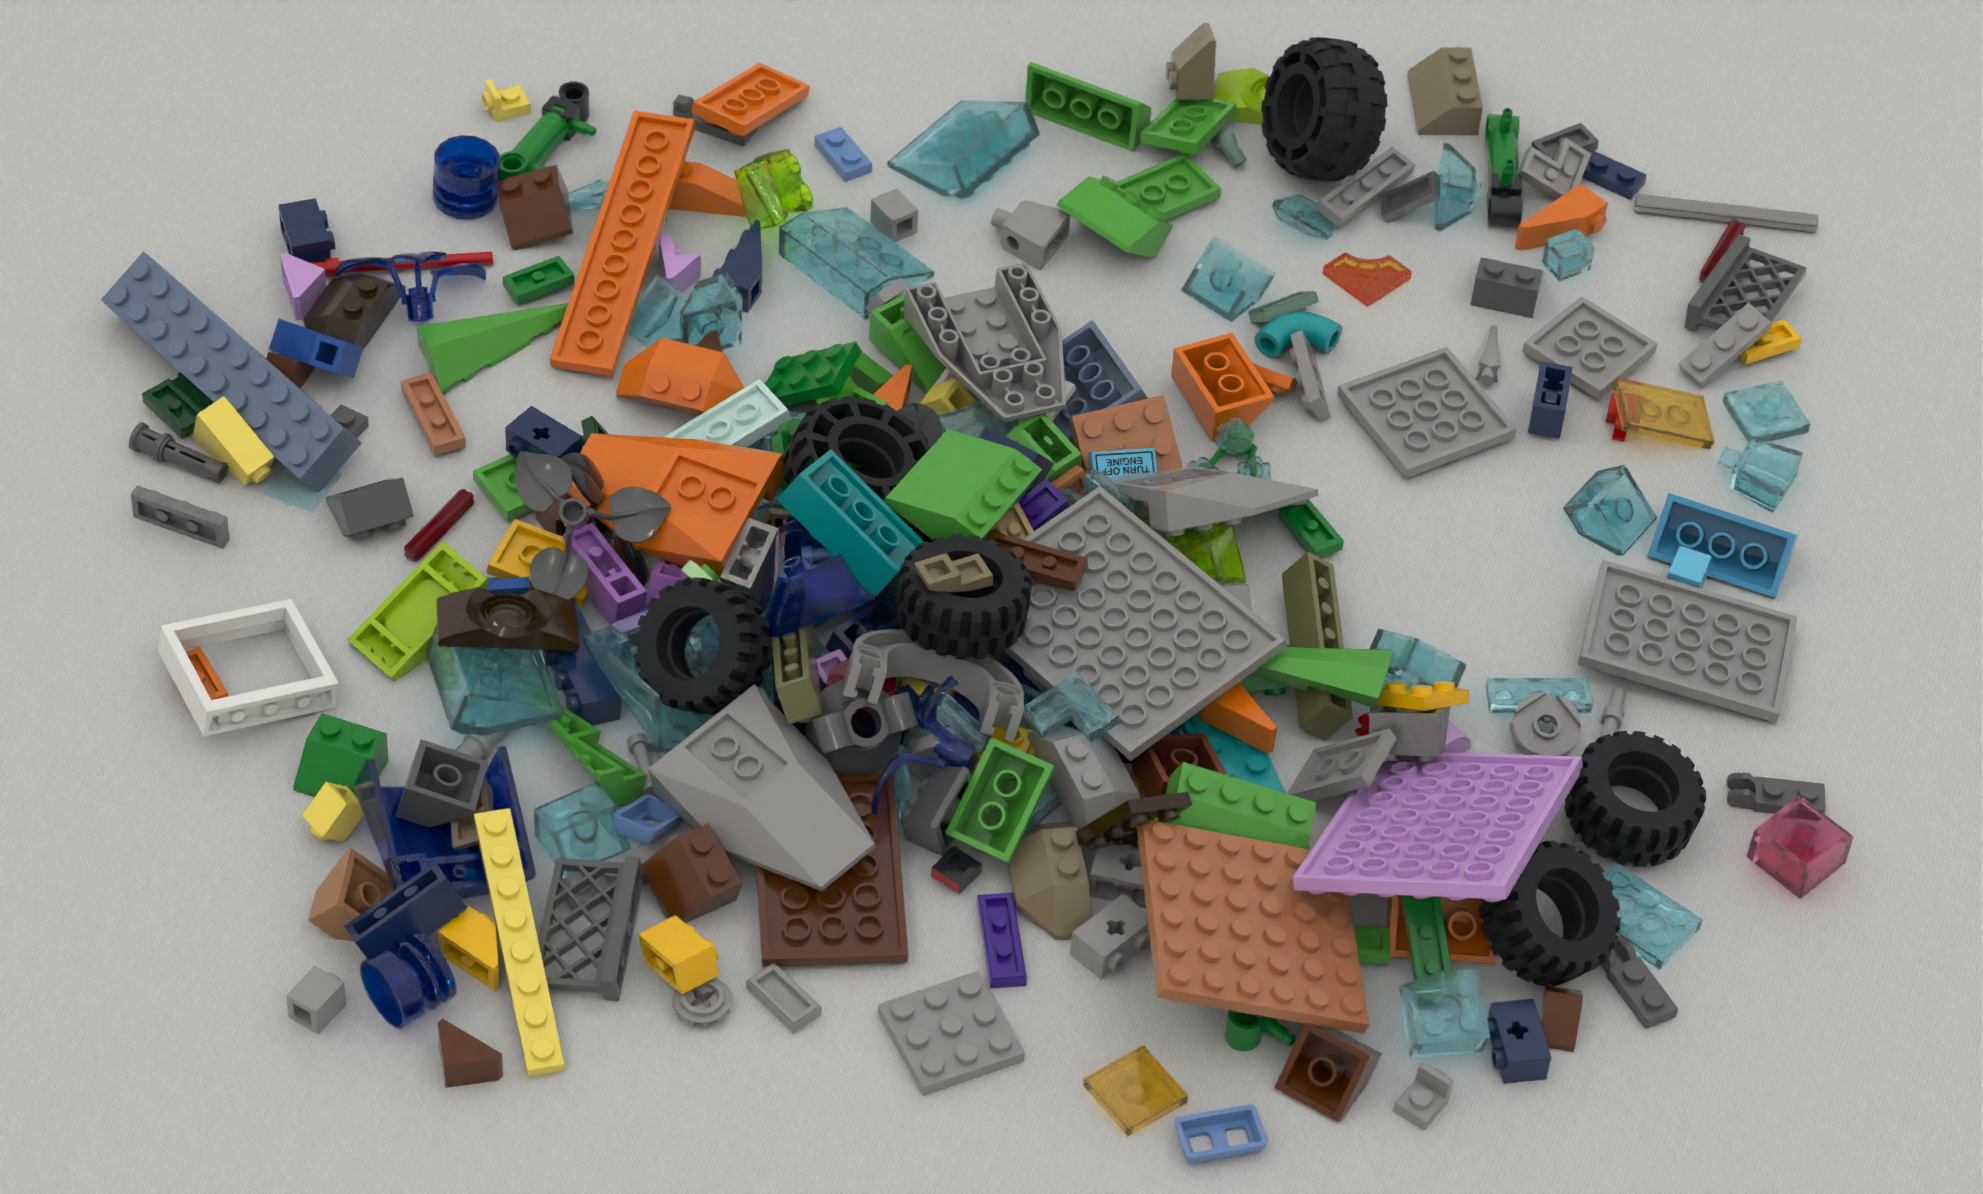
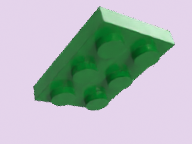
[764,341,862,406]

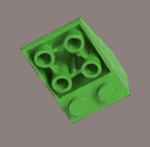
[869,294,946,394]
[1005,414,1082,498]

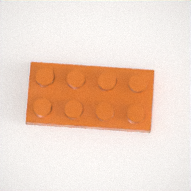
[691,63,810,137]

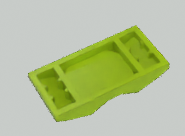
[1214,68,1269,125]
[347,541,490,681]

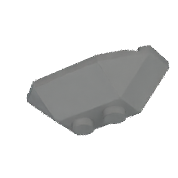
[1027,724,1140,852]

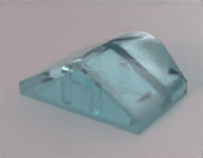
[1272,194,1333,240]
[628,275,691,347]

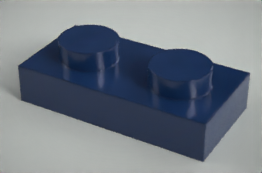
[1582,150,1647,200]

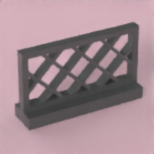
[1684,234,1807,345]
[538,856,645,1001]

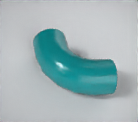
[1254,312,1342,358]

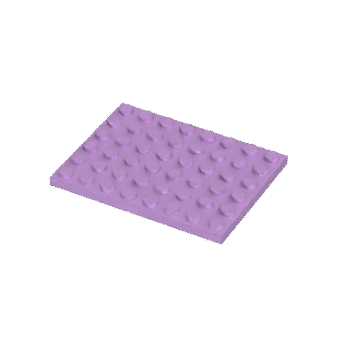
[1292,752,1583,902]

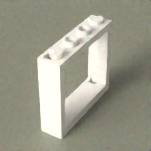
[158,599,339,737]

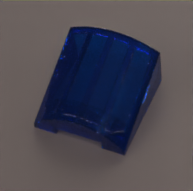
[353,746,536,899]

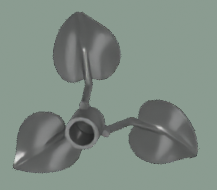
[515,451,671,600]

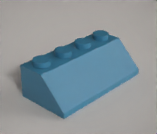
[1647,493,1799,598]

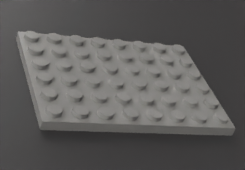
[955,486,1286,761]

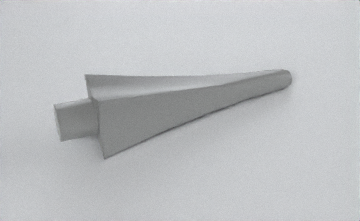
[1475,325,1501,385]

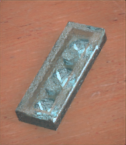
[1485,678,1593,713]

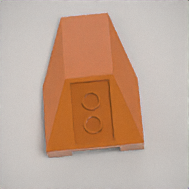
[567,433,784,581]

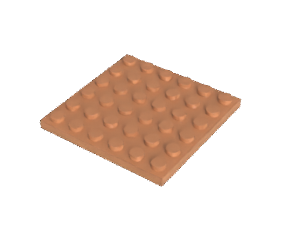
[1137,820,1369,1034]

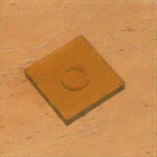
[1083,1045,1188,1136]

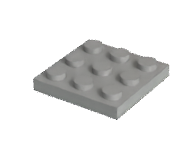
[1522,296,1658,400]
[878,971,1025,1096]

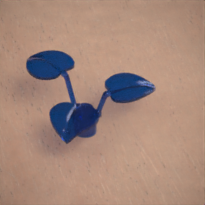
[335,251,486,322]
[871,675,976,816]

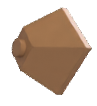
[308,848,403,941]

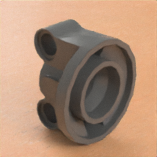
[805,680,919,775]

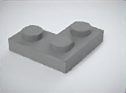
[1516,138,1591,200]

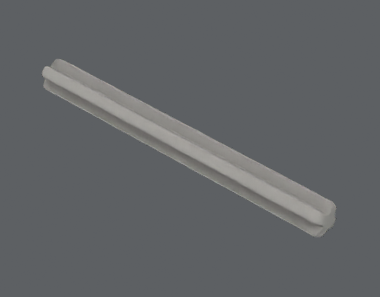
[1634,194,1818,232]

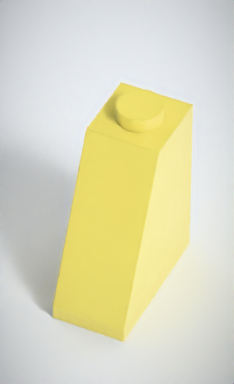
[192,396,274,487]

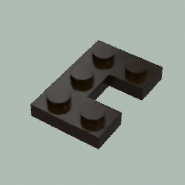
[1075,791,1192,848]

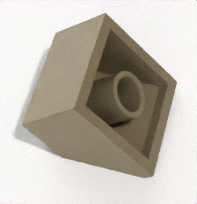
[1166,23,1216,100]

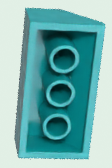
[777,449,924,597]

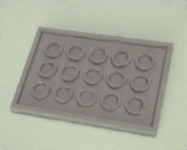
[1578,560,1797,723]

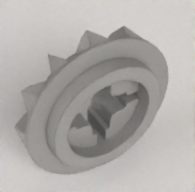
[672,978,732,1028]

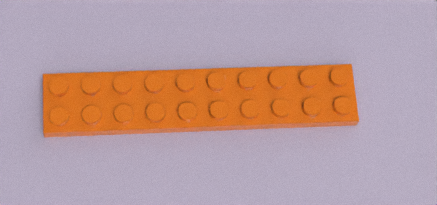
[549,110,696,377]

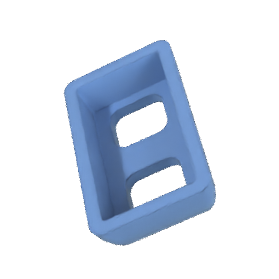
[613,794,684,846]
[1174,1104,1268,1164]

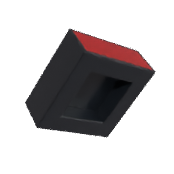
[931,846,982,894]

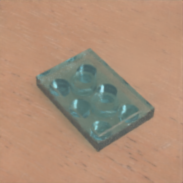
[1603,863,1703,970]

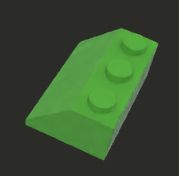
[1056,176,1173,258]
[945,737,1055,863]

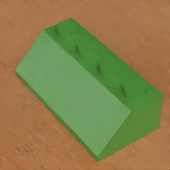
[1024,62,1152,152]

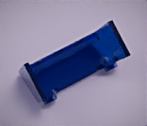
[763,515,865,637]

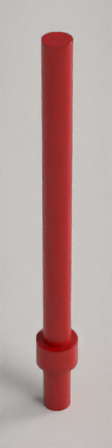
[309,252,493,277]

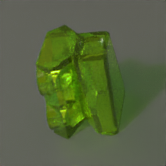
[734,149,814,229]
[1164,522,1246,583]

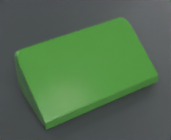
[849,352,893,395]

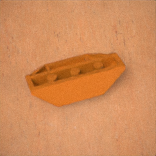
[616,338,745,416]

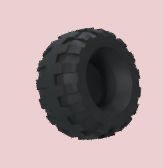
[1261,37,1388,181]

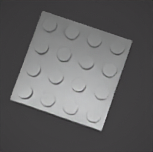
[1337,347,1517,478]

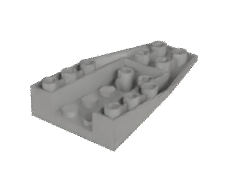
[903,262,1066,422]
[1093,467,1318,536]
[648,684,875,891]

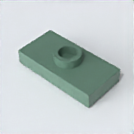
[1248,291,1319,323]

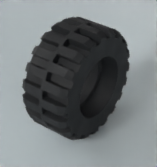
[895,534,1032,660]
[633,577,773,715]
[1564,731,1706,867]
[1479,841,1621,986]

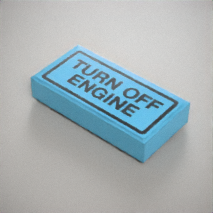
[1088,448,1158,486]

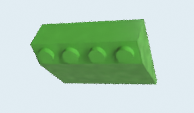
[884,429,1042,541]
[1166,762,1316,849]

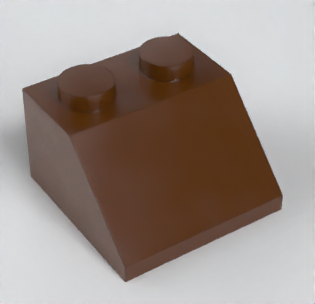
[496,164,573,250]
[642,823,743,923]
[1274,1024,1382,1122]

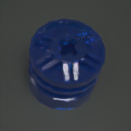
[432,135,500,220]
[360,931,457,1029]

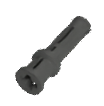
[129,422,228,484]

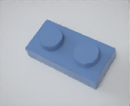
[814,127,872,182]

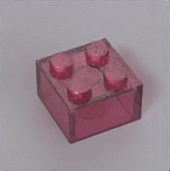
[1746,795,1854,899]

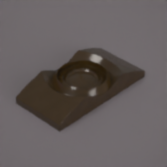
[436,587,579,651]

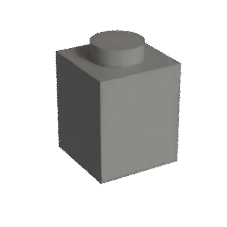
[870,188,918,244]
[286,966,346,1034]

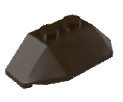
[303,274,406,352]

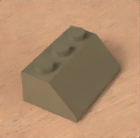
[1407,47,1483,135]

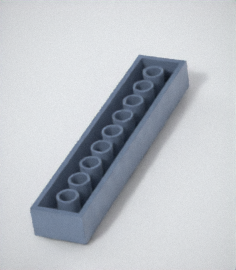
[101,251,362,493]

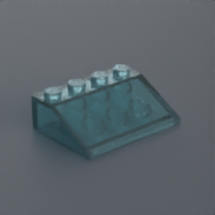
[887,100,1040,199]
[779,207,934,320]
[425,623,564,736]

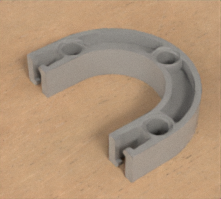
[843,629,1024,742]

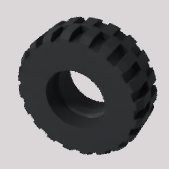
[783,396,931,528]

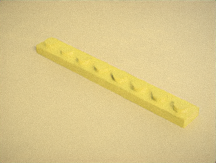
[474,808,564,1077]

